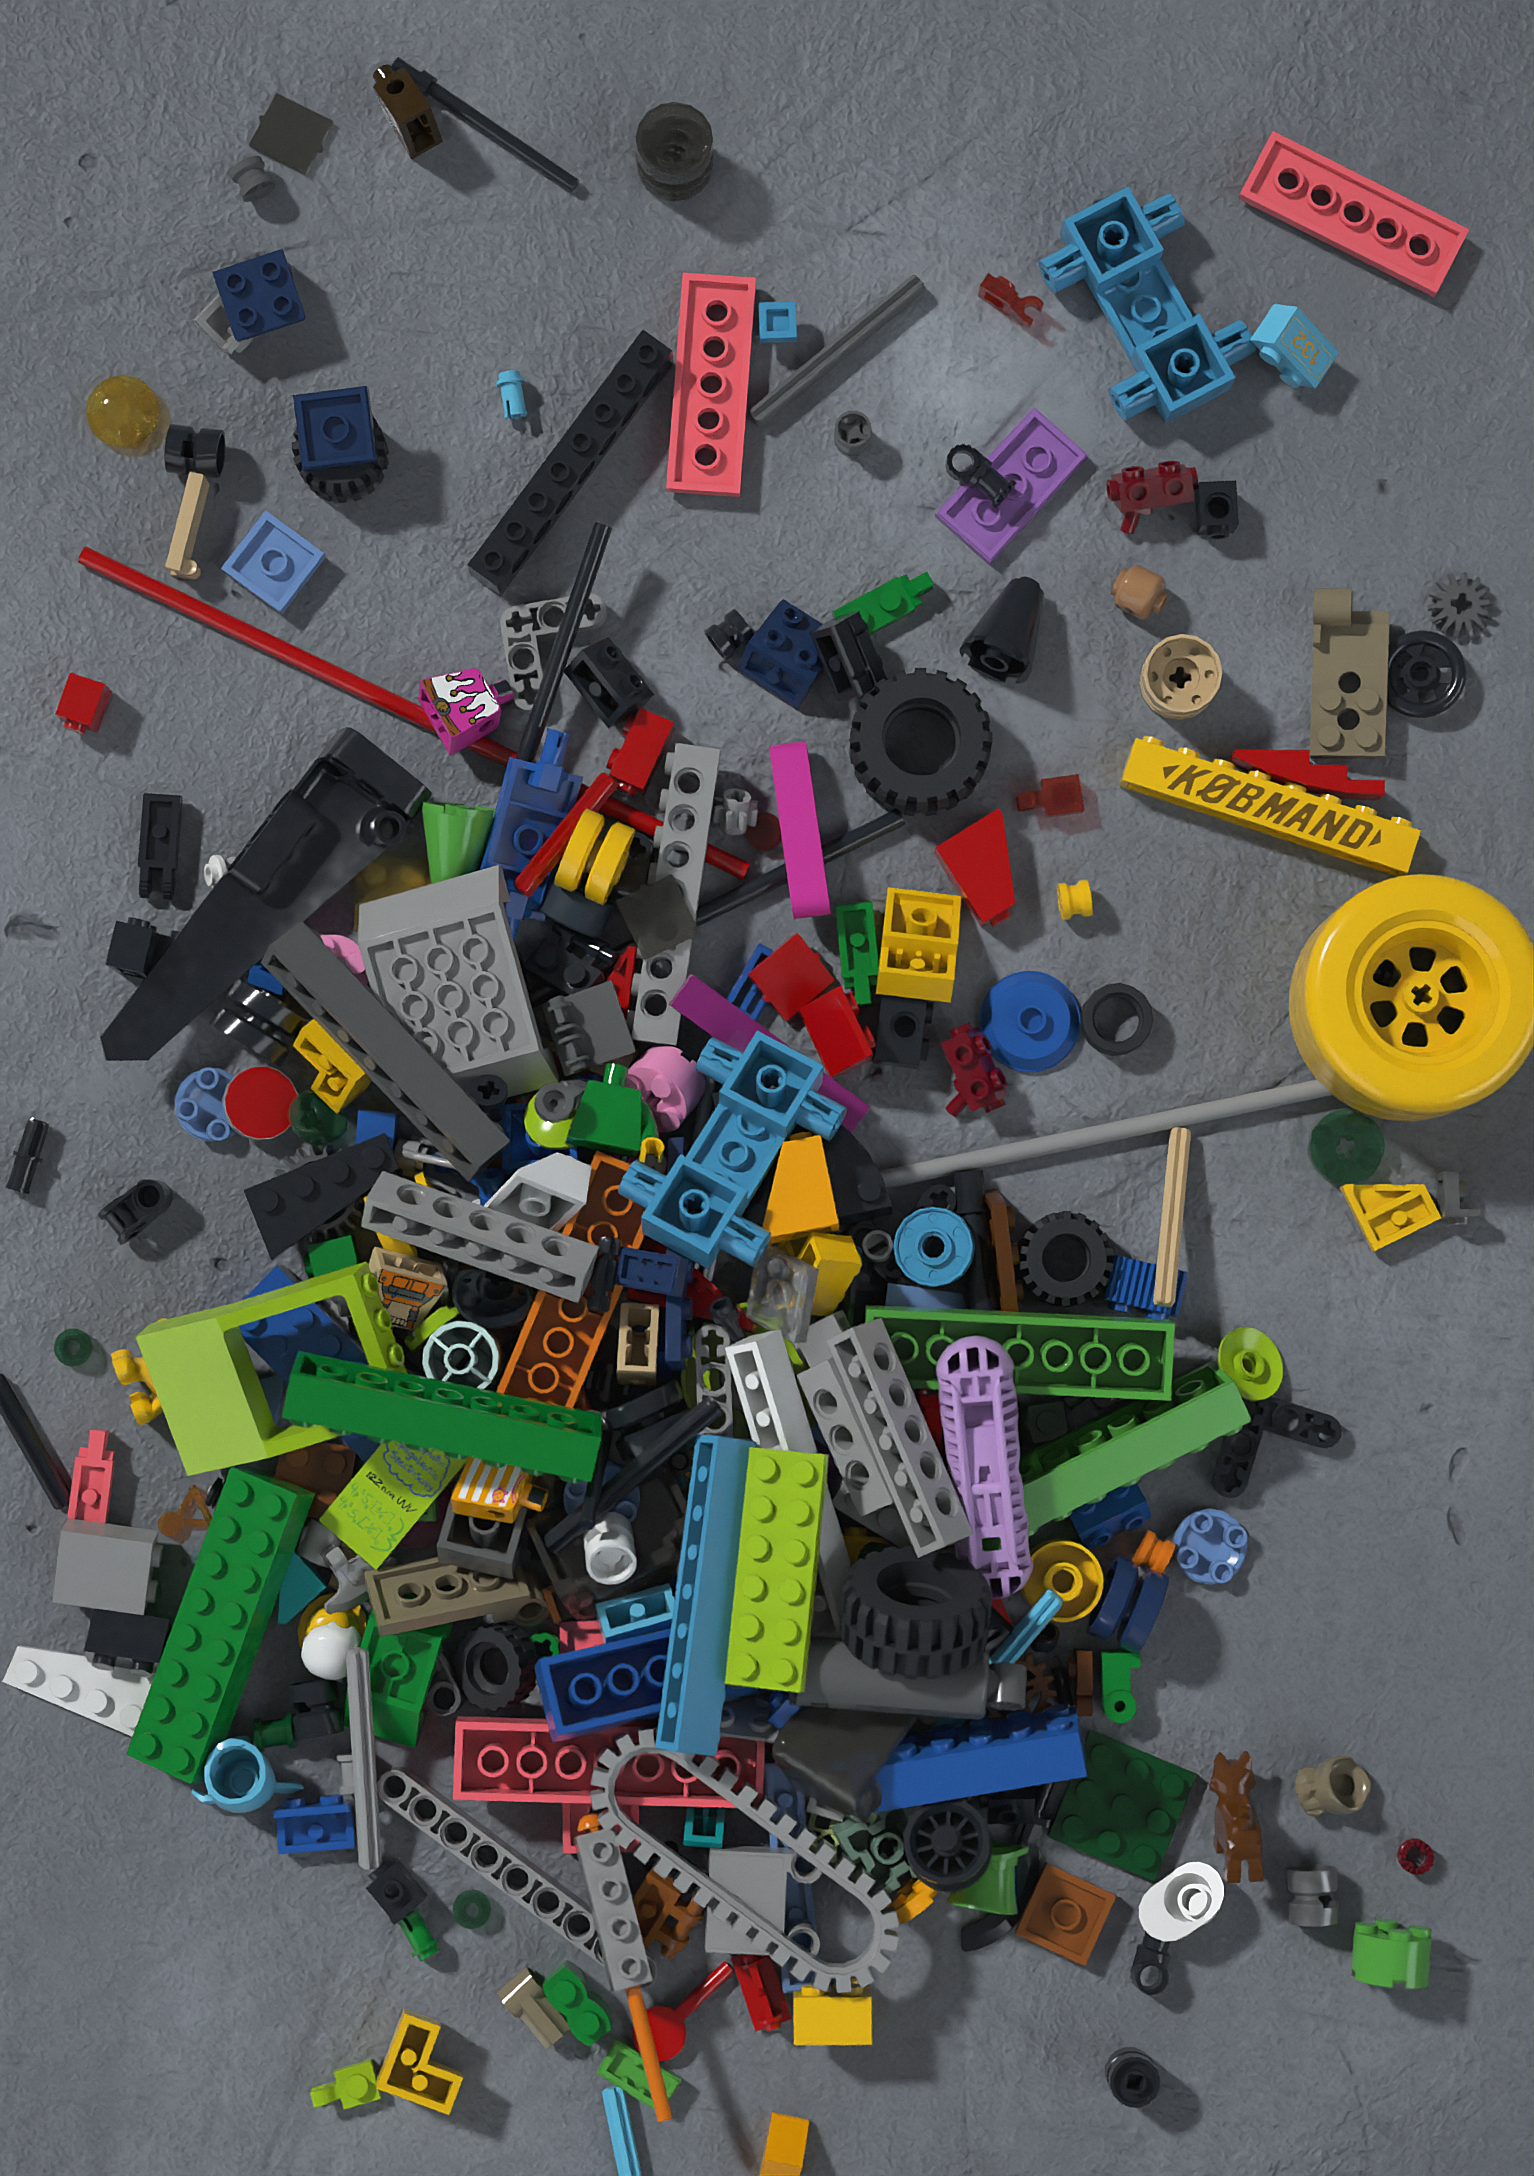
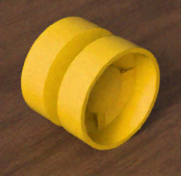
[1020,1538,1104,1622]

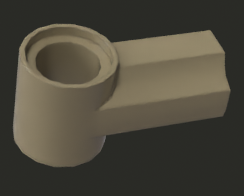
[497,1966,570,2049]

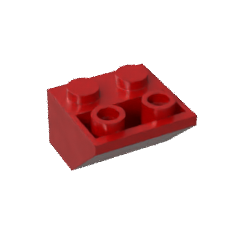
[799,986,876,1079]

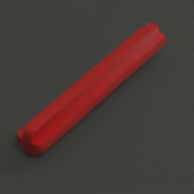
[513,773,617,897]

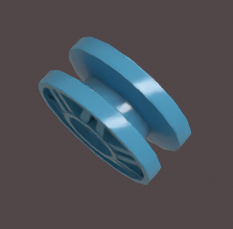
[893,1207,976,1287]

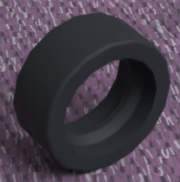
[1080,983,1153,1056]

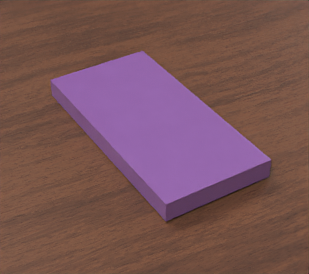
[935,407,1089,566]

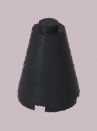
[960,577,1044,684]

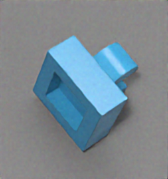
[759,301,797,343]

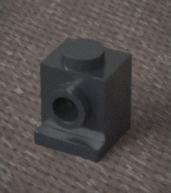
[366,1859,427,1925]

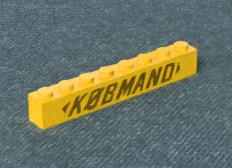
[1119,736,1421,877]

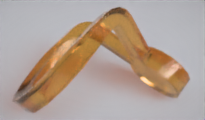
[158,1484,212,1536]

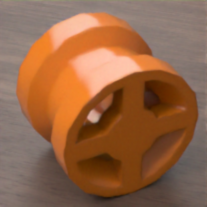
[1132,1530,1176,1573]

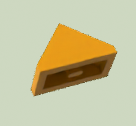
[759,2111,809,2176]

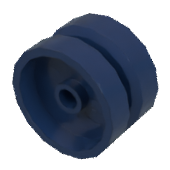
[1086,1555,1169,1654]

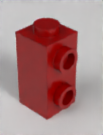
[606,707,675,797]

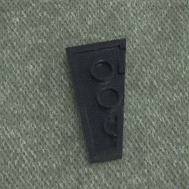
[244,1133,400,1261]

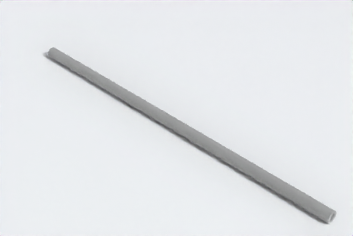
[879,1079,1332,1188]

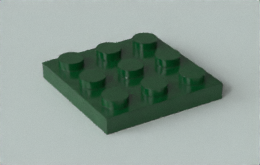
[1047,1729,1197,1881]

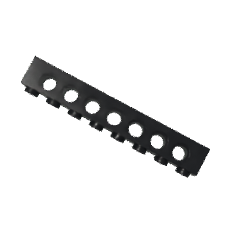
[467,329,674,597]

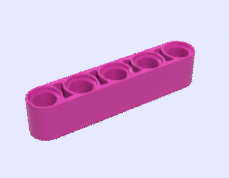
[769,740,831,920]

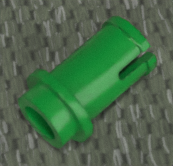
[397,1909,440,1962]

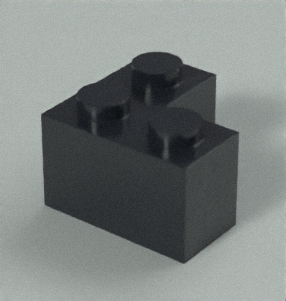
[105,917,180,979]

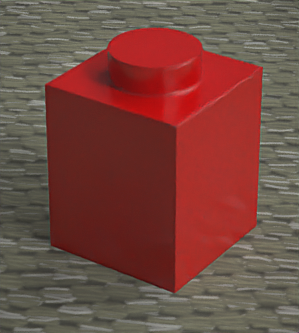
[55,673,112,735]

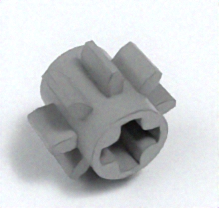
[712,789,758,835]

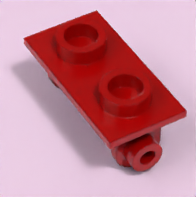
[731,1954,792,2031]

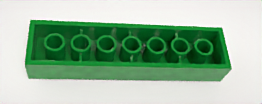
[282,1351,602,1484]
[126,1466,315,1784]

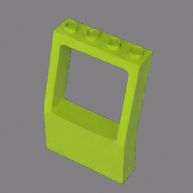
[135,1261,407,1476]

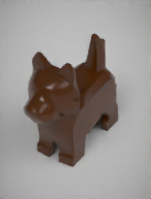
[1209,1751,1264,1883]

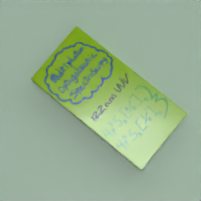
[318,1440,468,1570]

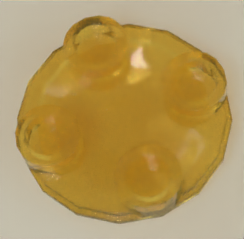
[86,375,159,448]

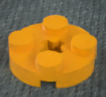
[885,1877,938,1924]

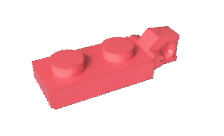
[67,1429,115,1524]

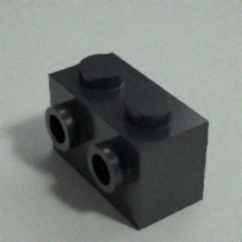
[564,637,654,729]

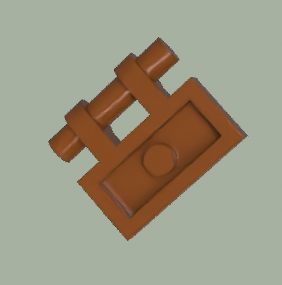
[632,1867,704,1959]

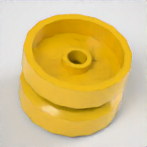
[554,809,635,905]

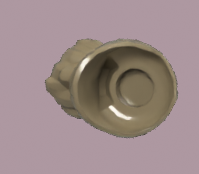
[1295,1756,1371,1816]

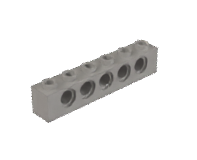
[361,1171,599,1303]
[826,1318,973,1557]

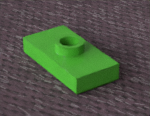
[596,2037,682,2110]

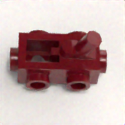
[1106,461,1198,534]
[941,1022,1008,1117]

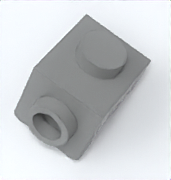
[193,294,253,354]

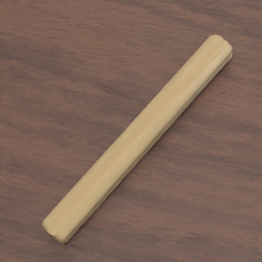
[1153,1127,1191,1307]

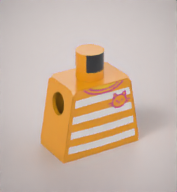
[451,1457,549,1523]

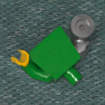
[534,1064,664,1163]

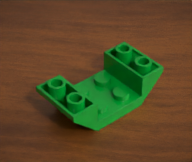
[344,1593,455,1748]

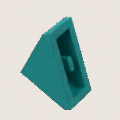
[278,1547,329,1624]
[683,1807,725,1849]

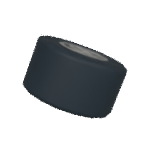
[540,878,614,938]

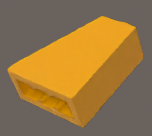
[762,1132,839,1245]

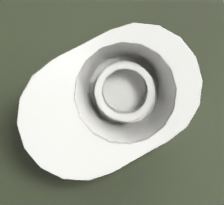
[1139,1862,1224,1941]

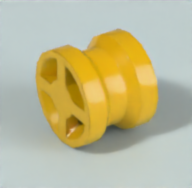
[1057,879,1093,920]

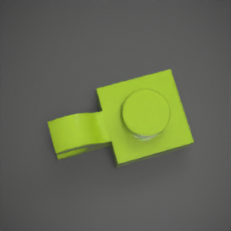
[310,2059,382,2110]

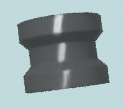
[229,156,275,202]

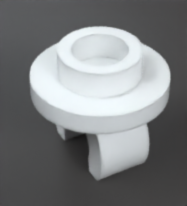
[204,855,236,889]

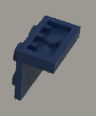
[212,249,306,342]
[736,600,824,708]

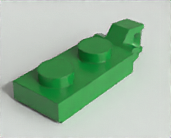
[832,572,934,636]
[835,902,879,1008]

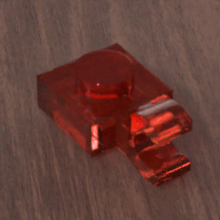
[978,273,1044,327]
[1015,774,1084,818]

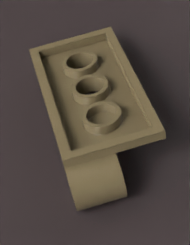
[1310,588,1390,759]
[364,1557,550,1637]

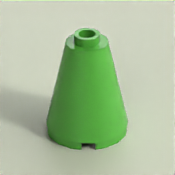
[422,801,495,884]

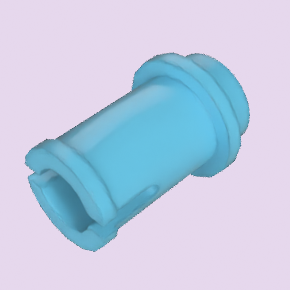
[496,370,528,420]

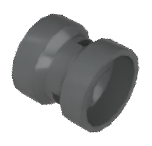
[834,411,872,456]

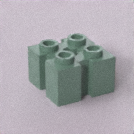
[830,1807,916,1894]

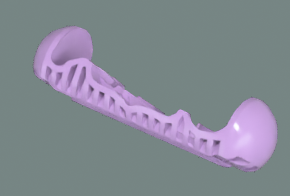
[936,1336,1033,1599]

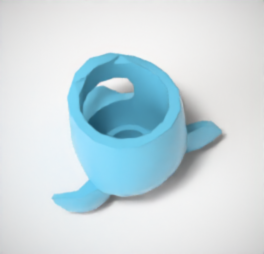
[192,1736,304,1813]

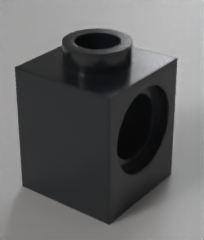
[1195,480,1239,539]

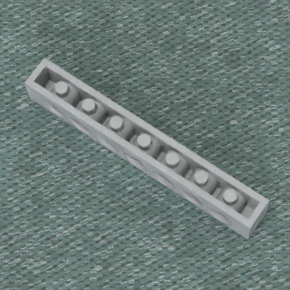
[626,743,721,1048]

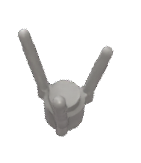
[394,1135,457,1196]

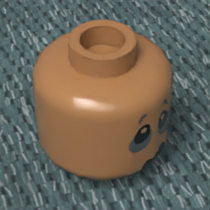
[1111,565,1169,620]

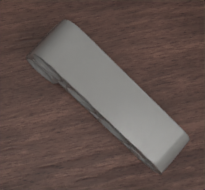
[695,1323,753,1441]

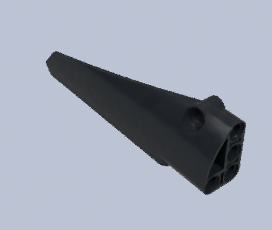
[100,727,432,1061]

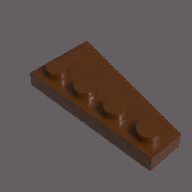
[985,1189,1024,1312]

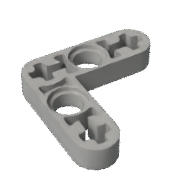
[500,594,607,714]

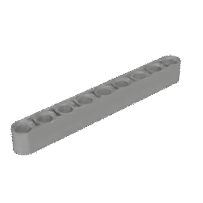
[377,1766,659,1990]

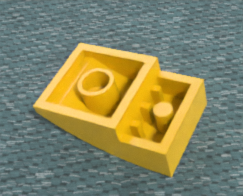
[876,887,961,1003]

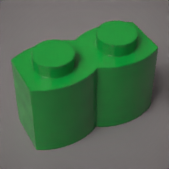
[543,1960,613,2046]

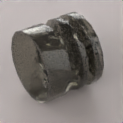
[635,102,713,202]

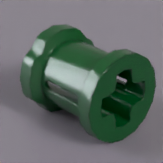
[253,1714,297,1752]

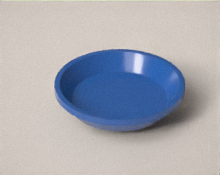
[979,971,1081,1073]

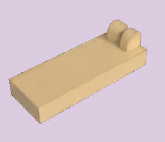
[165,471,210,579]

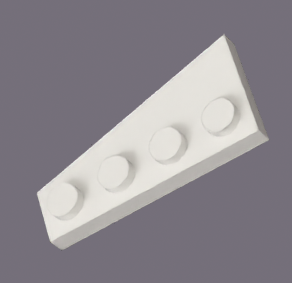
[2,1645,155,1736]

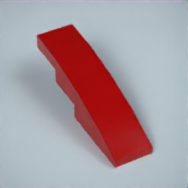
[1230,749,1385,801]

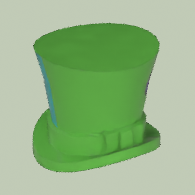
[947,1840,1029,1915]

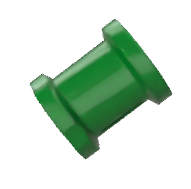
[529,1630,560,1660]

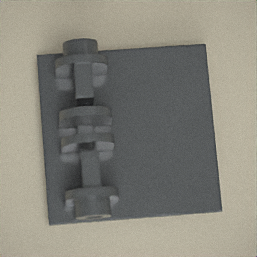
[542,980,636,1077]

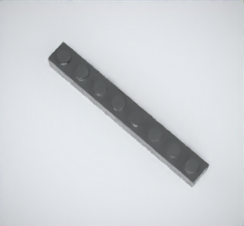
[261,921,510,1182]

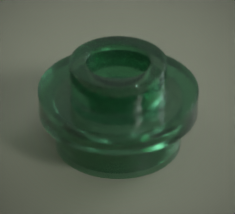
[54,1329,93,1366]
[453,1889,491,1929]

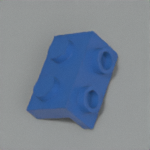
[1068,1482,1151,1549]
[273,1794,357,1854]

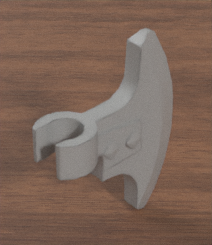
[320,1544,397,1614]

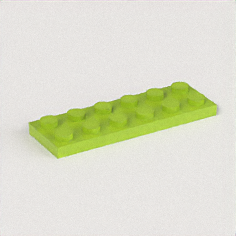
[725,1447,829,1693]

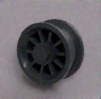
[904,1799,992,1892]

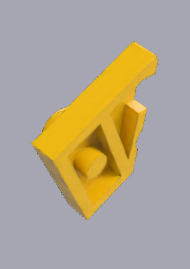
[1339,1184,1441,1252]

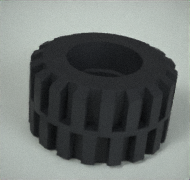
[292,415,389,503]
[1017,1211,1114,1307]

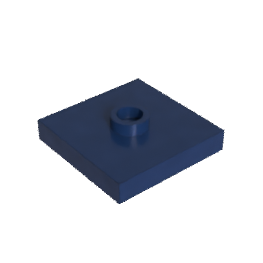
[293,386,378,472]

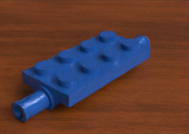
[479,728,583,942]

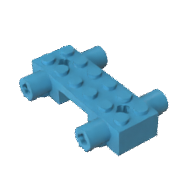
[1038,186,1256,424]
[618,1031,847,1269]

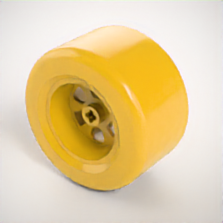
[1289,874,1534,1121]

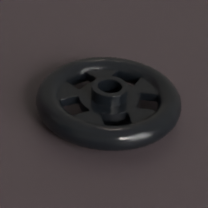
[1387,630,1467,718]

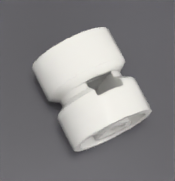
[583,1512,637,1584]

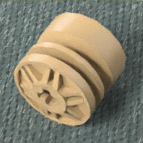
[1139,634,1222,720]

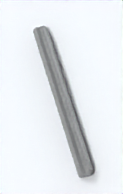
[346,1647,382,1871]

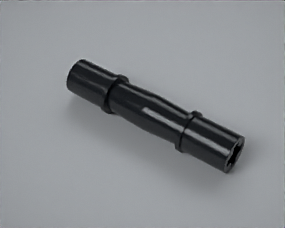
[953,1170,999,1311]

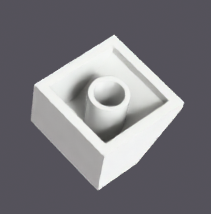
[484,1152,591,1232]

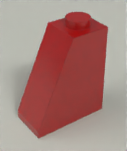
[934,808,1015,928]

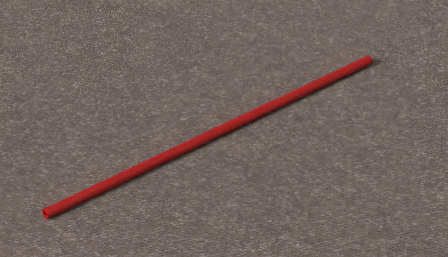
[78,546,751,880]

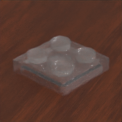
[746,1245,819,1343]

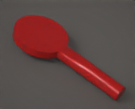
[633,1961,735,2061]

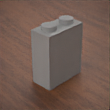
[52,1518,163,1615]

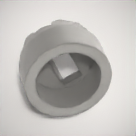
[862,1230,893,1262]

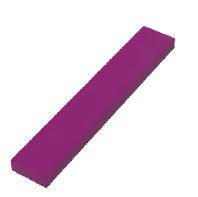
[668,974,870,1133]

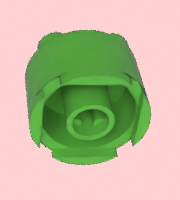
[1351,1918,1432,1989]

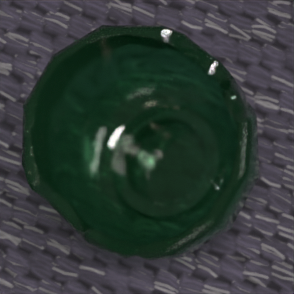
[288,1090,348,1146]

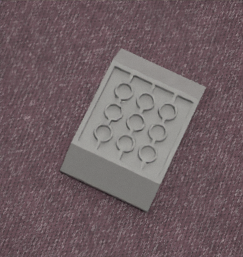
[358,865,560,1098]

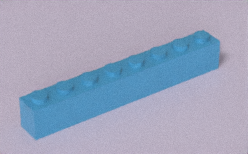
[655,1434,756,1756]

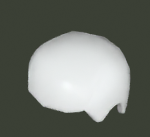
[301,1622,362,1680]

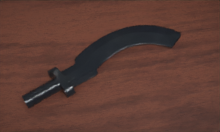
[961,1782,1055,1952]

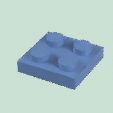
[221,510,326,615]

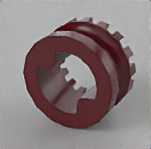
[1397,1838,1435,1875]

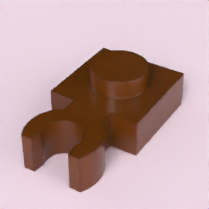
[1067,1648,1093,1716]

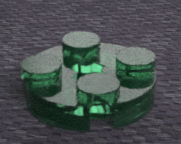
[1308,1109,1385,1185]

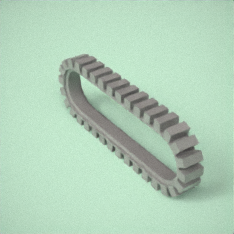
[591,1725,899,1993]

